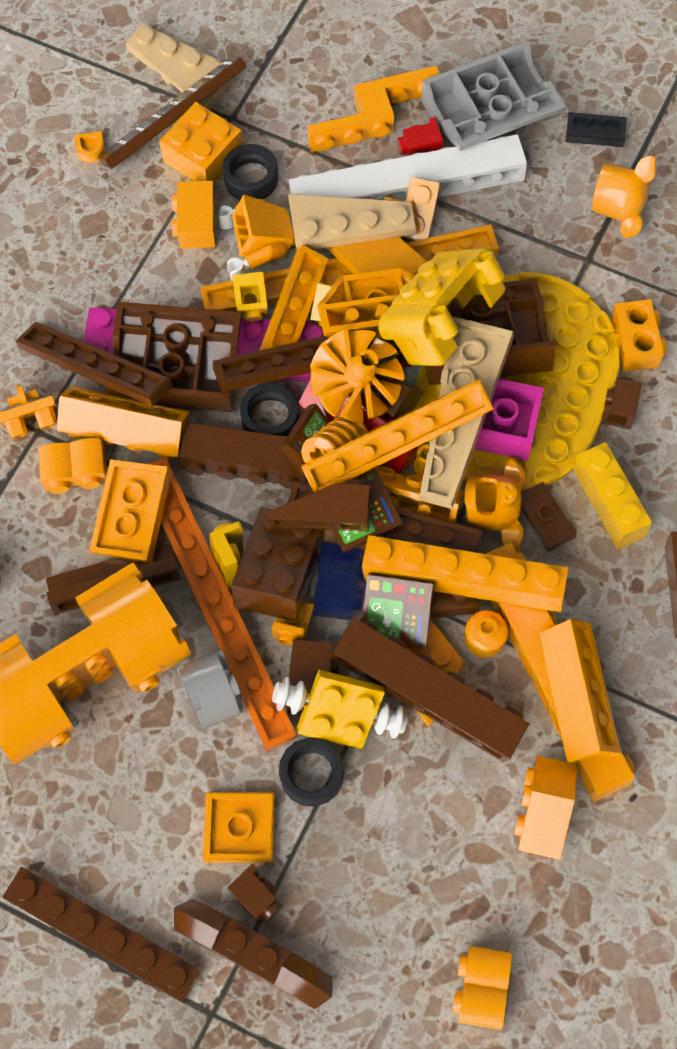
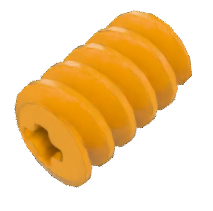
[301,416,368,463]

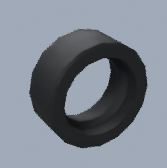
[222,144,279,201]
[240,382,300,437]
[279,738,344,807]

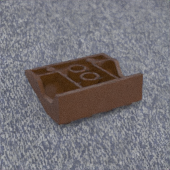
[425,279,556,385]
[105,301,241,412]

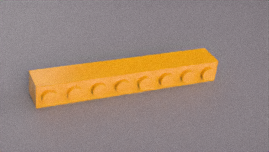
[486,543,636,803]

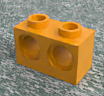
[611,299,667,372]

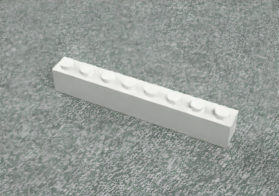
[289,134,527,200]

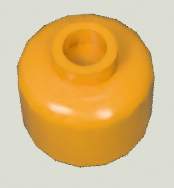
[464,610,508,658]

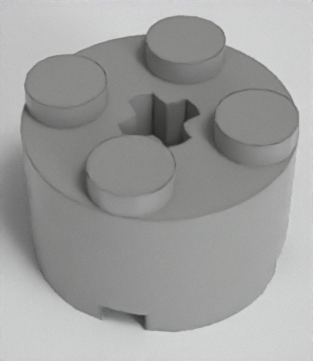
[177,650,246,730]

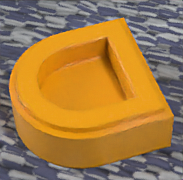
[74,131,106,163]

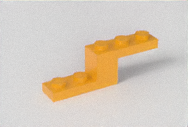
[307,66,440,153]

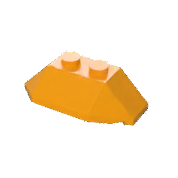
[317,268,415,340]

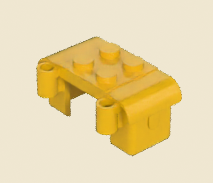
[379,248,505,366]

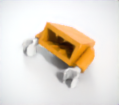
[217,195,296,282]

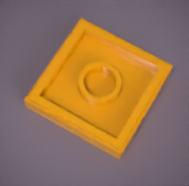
[203,792,275,864]

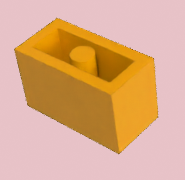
[172,181,215,249]

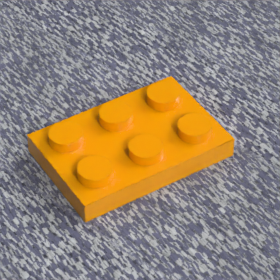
[89,459,173,563]

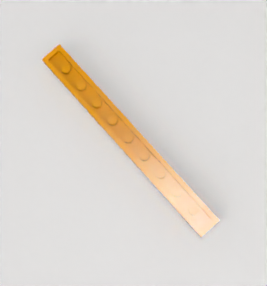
[200,224,499,312]

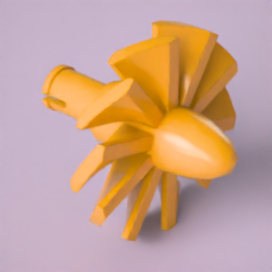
[310,329,404,423]

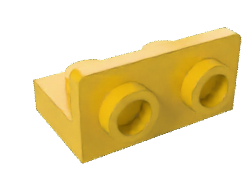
[209,521,244,591]

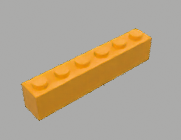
[362,535,568,612]

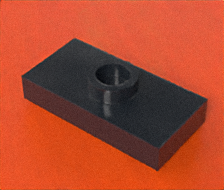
[565,112,626,147]

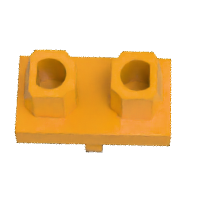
[0,384,57,439]

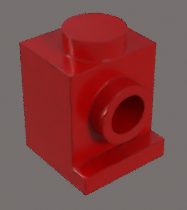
[397,117,443,156]

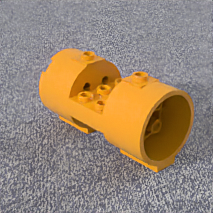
[0,562,191,766]

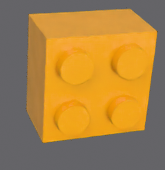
[159,102,243,184]

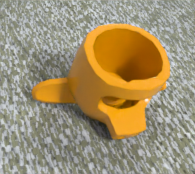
[592,156,656,238]
[464,459,525,552]

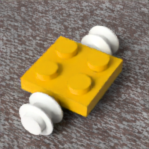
[272,670,408,749]

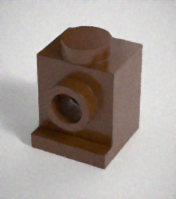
[601,377,642,430]
[227,863,283,924]

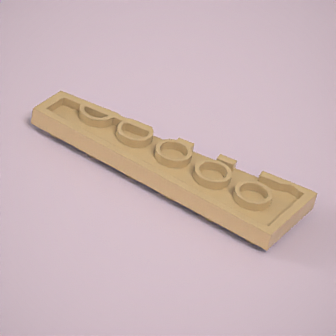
[420,317,514,509]

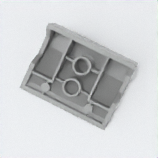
[421,41,566,151]

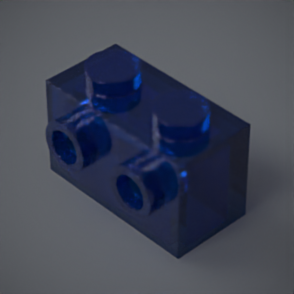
[312,543,364,621]

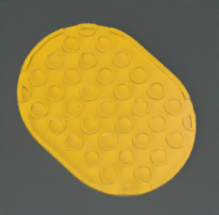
[414,271,620,492]

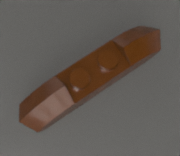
[174,899,332,1009]

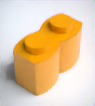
[38,438,107,494]
[452,946,512,1030]

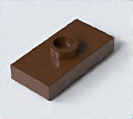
[521,482,577,552]

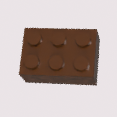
[231,507,324,622]

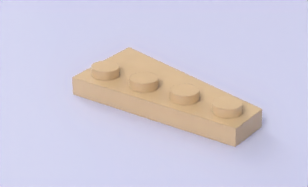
[126,23,236,110]
[288,194,416,251]

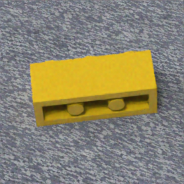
[573,442,652,550]

